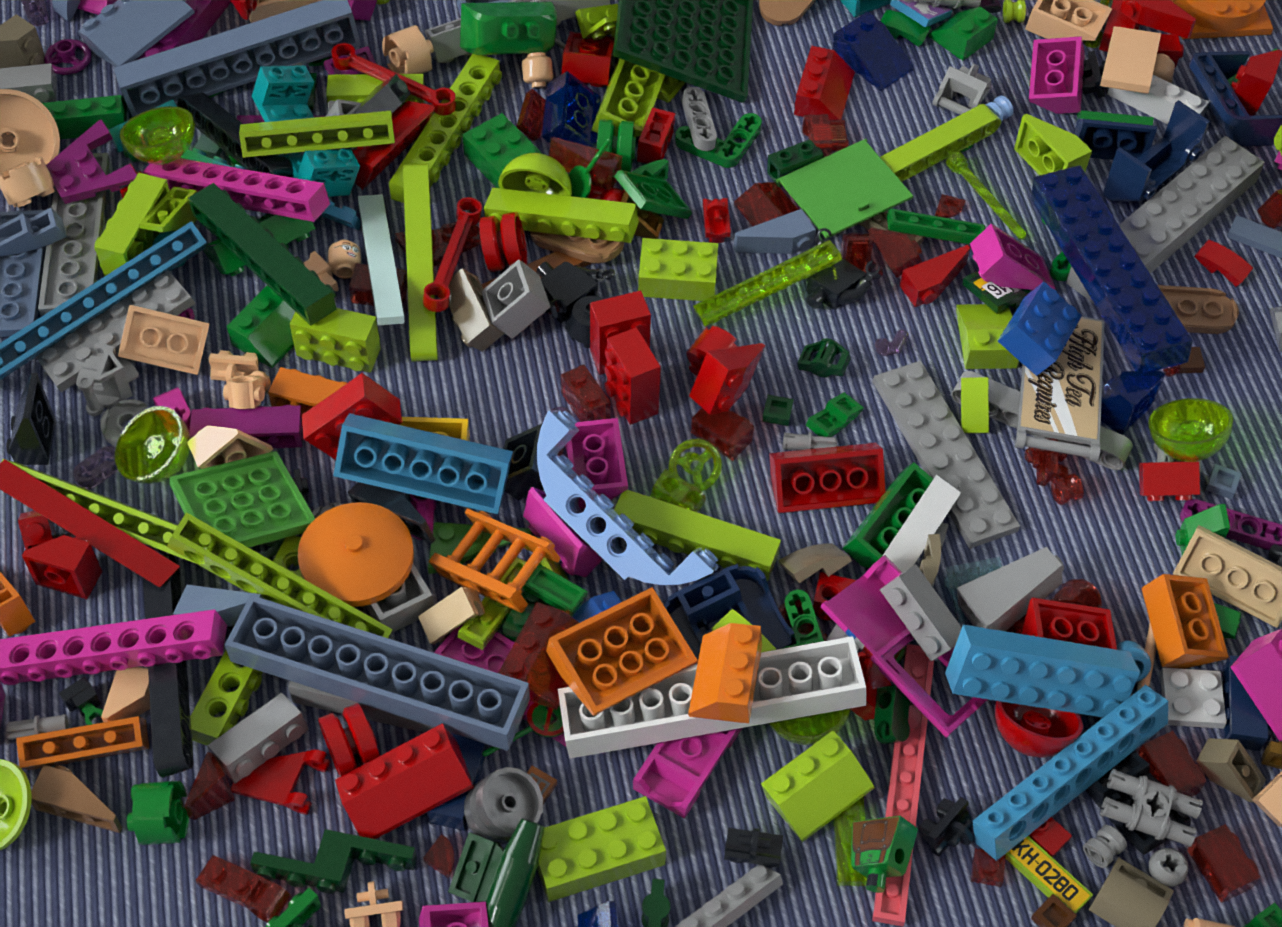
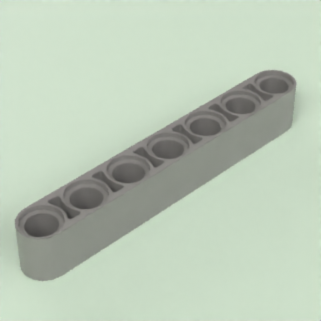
[951,371,1133,470]

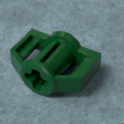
[797,338,851,377]
[641,878,670,927]

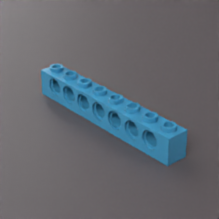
[973,685,1168,861]

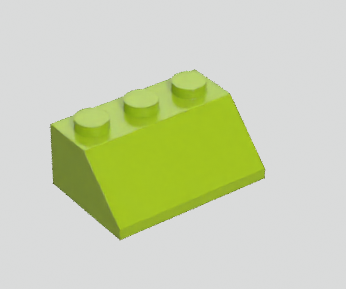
[761,730,875,842]

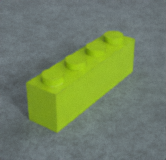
[326,74,425,107]

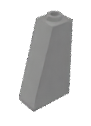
[957,547,1064,631]

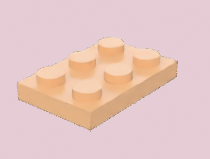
[117,305,210,375]

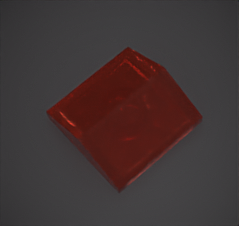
[734,182,799,226]

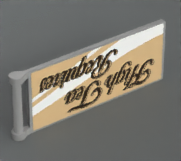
[1015,317,1104,462]

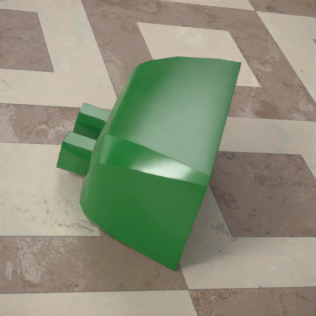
[460,2,557,55]

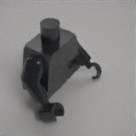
[804,228,883,309]
[536,262,615,323]

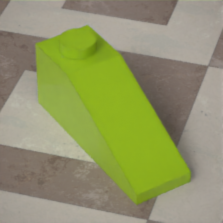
[139,187,197,232]

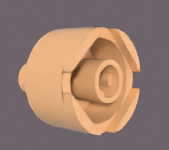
[382,25,434,74]
[0,157,55,208]

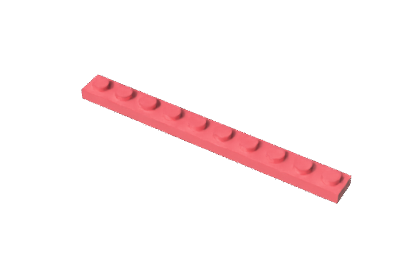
[872,644,934,927]

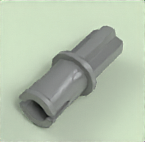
[783,432,837,450]
[6,714,69,740]

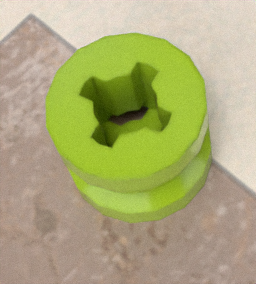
[1003,0,1026,23]

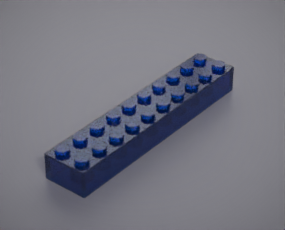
[1031,165,1193,376]

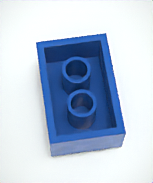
[998,281,1082,376]

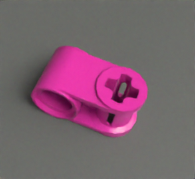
[153,387,191,439]

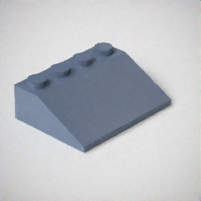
[78,0,195,67]

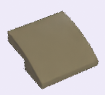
[919,534,941,587]
[778,543,852,583]

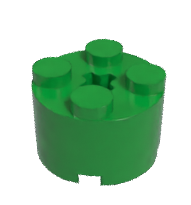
[127,781,189,845]

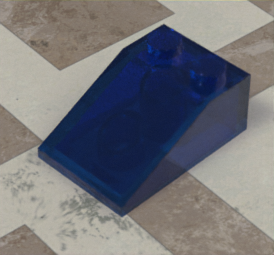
[832,11,914,91]

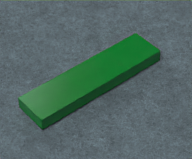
[887,208,985,244]

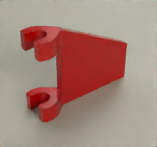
[230,749,330,815]

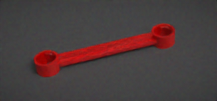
[331,43,456,116]
[423,197,482,312]

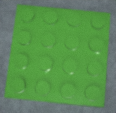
[169,451,315,548]

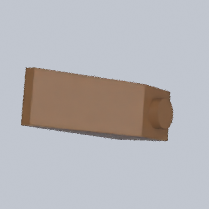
[31,765,122,833]

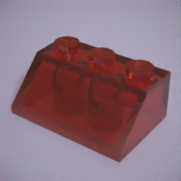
[498,602,579,710]

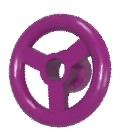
[44,39,92,75]

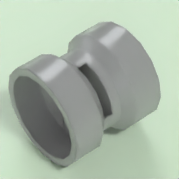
[1083,825,1127,868]

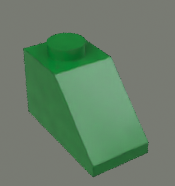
[1175,504,1230,555]

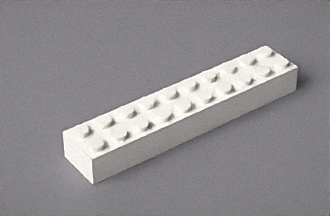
[558,636,866,759]

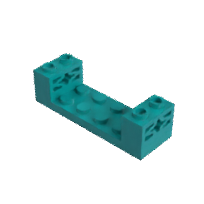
[252,65,360,197]

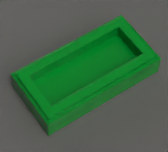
[523,564,588,617]

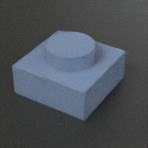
[1206,464,1242,500]

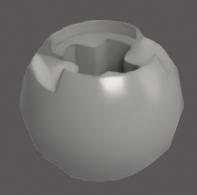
[1149,848,1188,887]

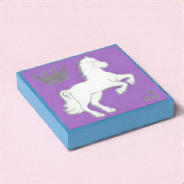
[890,0,953,27]

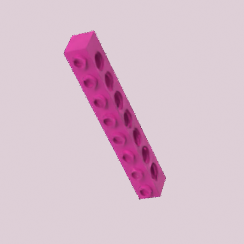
[142,155,330,222]
[0,609,227,685]

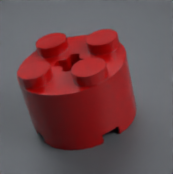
[686,326,743,376]

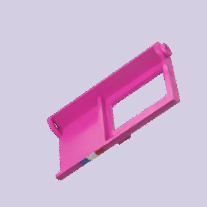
[821,555,988,738]

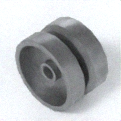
[464,767,543,844]

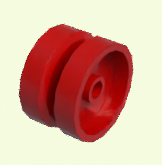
[479,211,527,272]
[318,703,380,777]

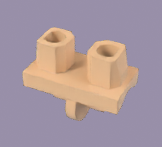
[209,350,259,384]
[344,881,404,927]

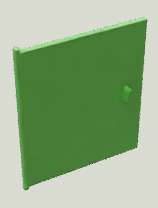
[776,139,913,239]

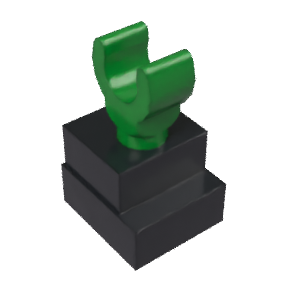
[59,676,103,725]

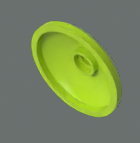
[0,759,32,851]

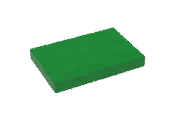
[614,170,692,219]

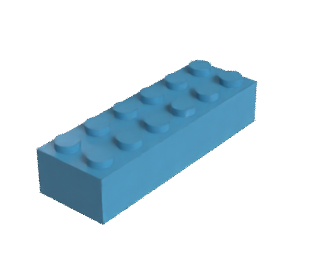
[333,413,513,514]
[945,625,1140,718]

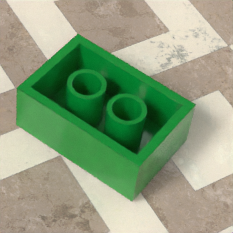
[462,113,542,188]

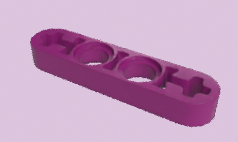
[1180,499,1282,550]

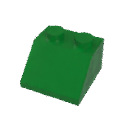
[928,7,998,61]

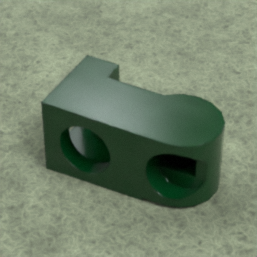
[874,685,914,745]

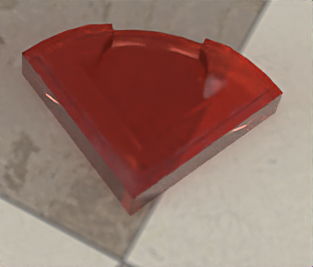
[935,194,966,218]
[423,834,454,878]

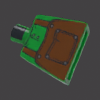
[851,816,918,893]

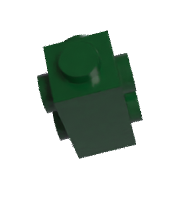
[767,139,824,188]

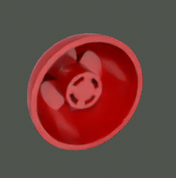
[995,701,1083,758]

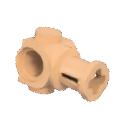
[223,371,271,409]

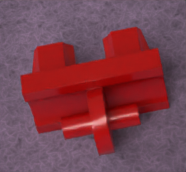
[702,198,731,243]

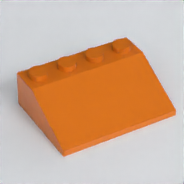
[546,587,698,716]

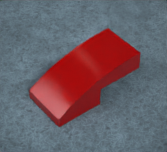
[1194,240,1253,287]

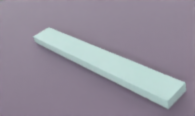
[358,194,404,325]

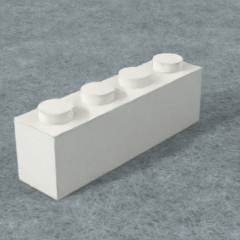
[1107,75,1209,124]

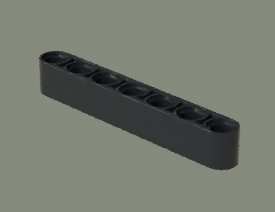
[177,92,293,177]

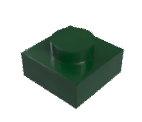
[762,394,794,426]

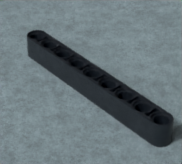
[143,554,194,778]

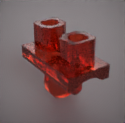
[1025,438,1068,486]

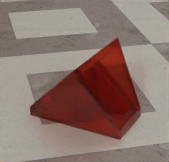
[184,752,235,820]

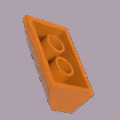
[1141,574,1229,669]
[688,623,762,724]

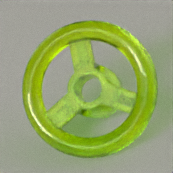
[669,439,722,492]

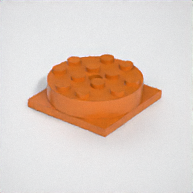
[1170,0,1273,39]

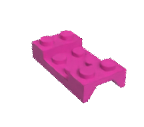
[633,728,743,819]

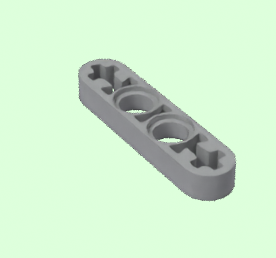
[682,87,717,151]

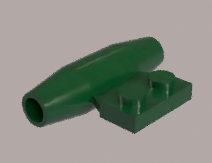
[448,818,545,927]

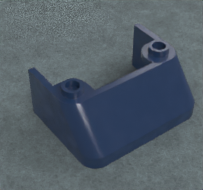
[1189,51,1282,147]
[1103,100,1210,201]

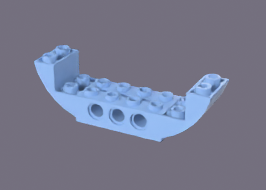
[537,410,719,585]

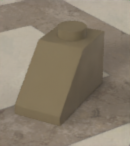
[1196,738,1266,802]

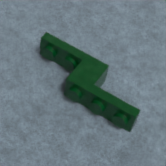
[250,829,417,894]

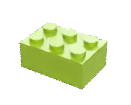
[638,238,718,302]
[290,308,381,373]

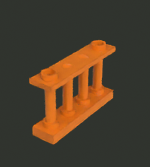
[428,508,561,613]

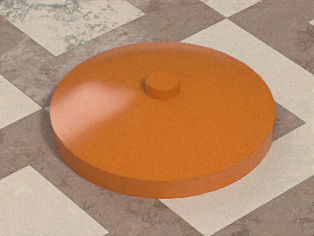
[298,502,414,607]

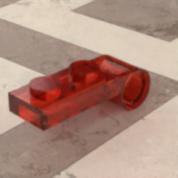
[195,855,291,923]

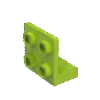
[575,4,618,40]

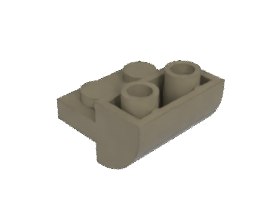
[1089,857,1174,927]

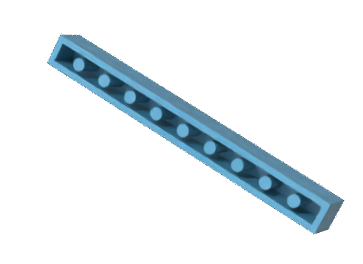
[0,221,207,380]

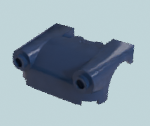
[663,564,796,664]

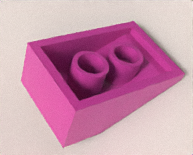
[970,224,1056,290]

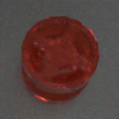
[1051,473,1084,505]

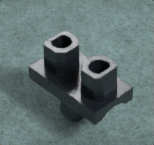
[1082,50,1106,98]
[919,797,974,857]
[724,827,783,868]

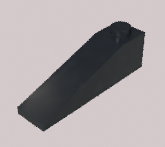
[348,482,436,544]

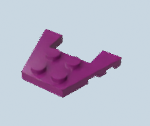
[46,120,137,204]

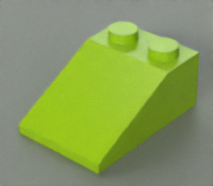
[1014,114,1092,195]
[956,304,1019,369]

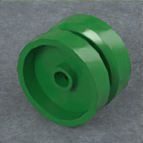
[596,119,636,174]

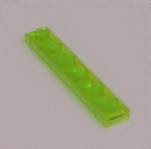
[693,240,842,327]

